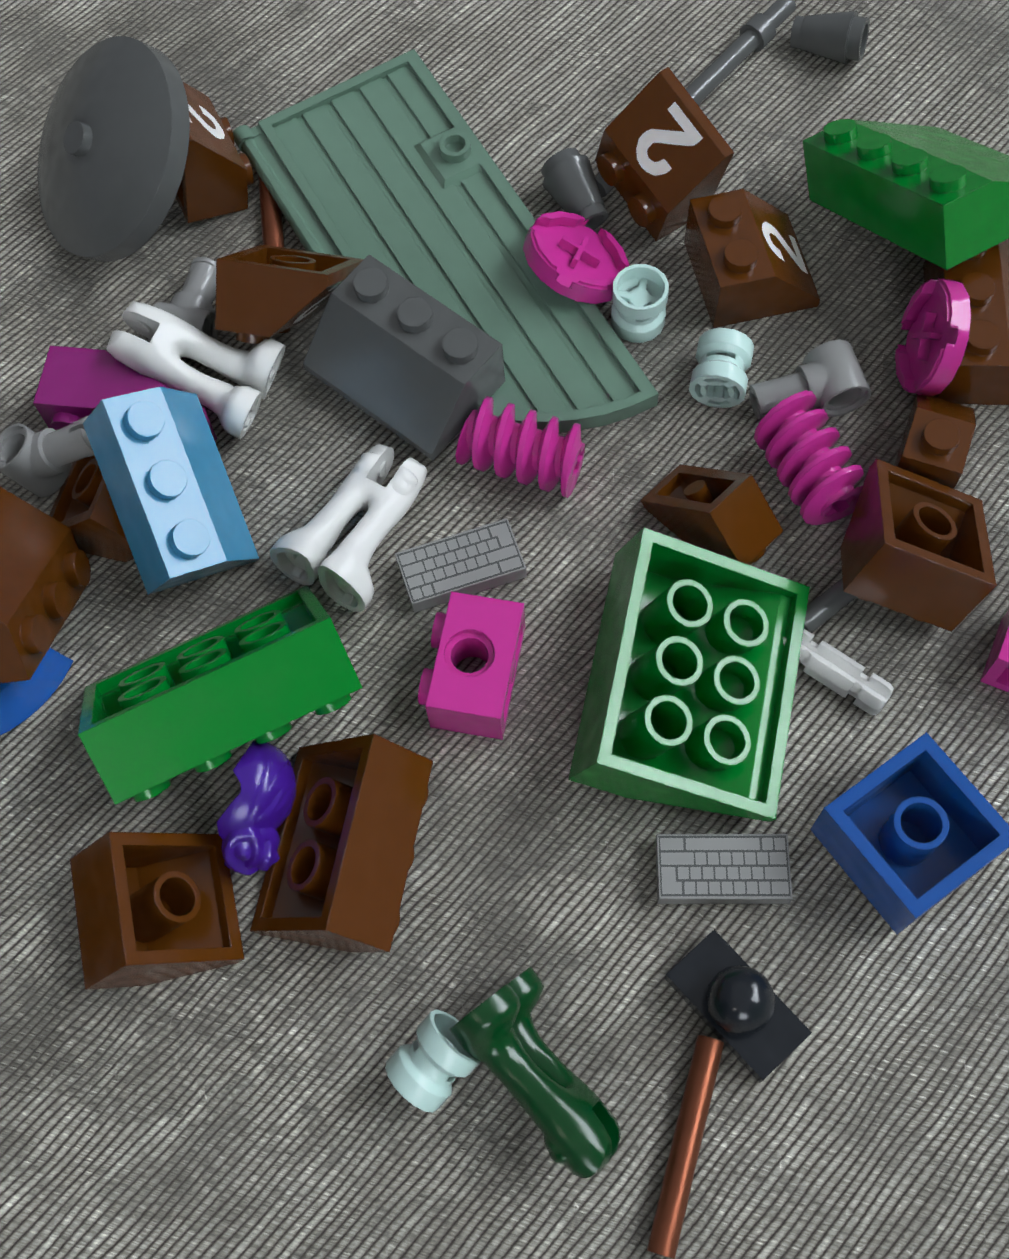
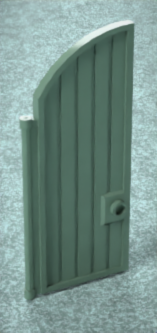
[233,49,659,432]

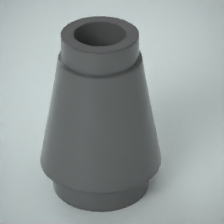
[790,10,870,65]
[541,148,608,230]

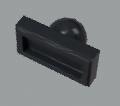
[664,929,812,1083]

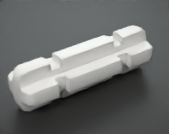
[783,629,894,715]

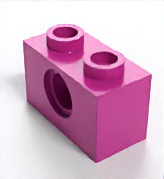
[418,591,525,740]

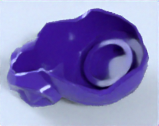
[217,741,296,876]

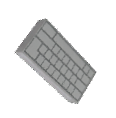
[395,518,527,613]
[655,834,793,904]

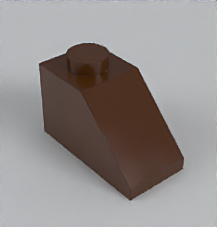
[894,394,976,489]
[640,464,783,565]

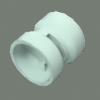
[611,264,669,343]
[689,328,754,408]
[385,1010,481,1113]

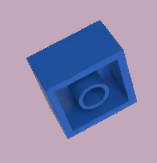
[810,732,1009,935]

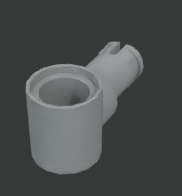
[148,257,218,342]
[749,339,871,420]
[0,416,94,498]

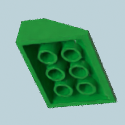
[803,119,1009,270]
[568,527,810,822]
[78,585,363,805]

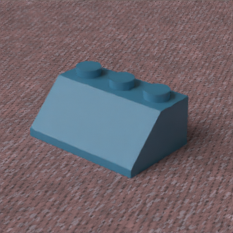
[83,386,259,595]

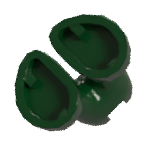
[449,967,621,1178]

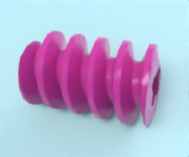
[754,390,864,525]
[455,396,585,498]

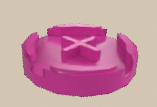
[523,211,630,304]
[895,278,971,397]

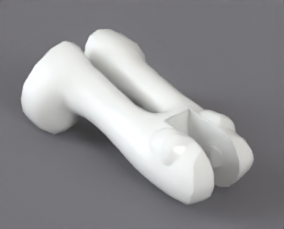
[106,301,286,439]
[270,444,427,612]

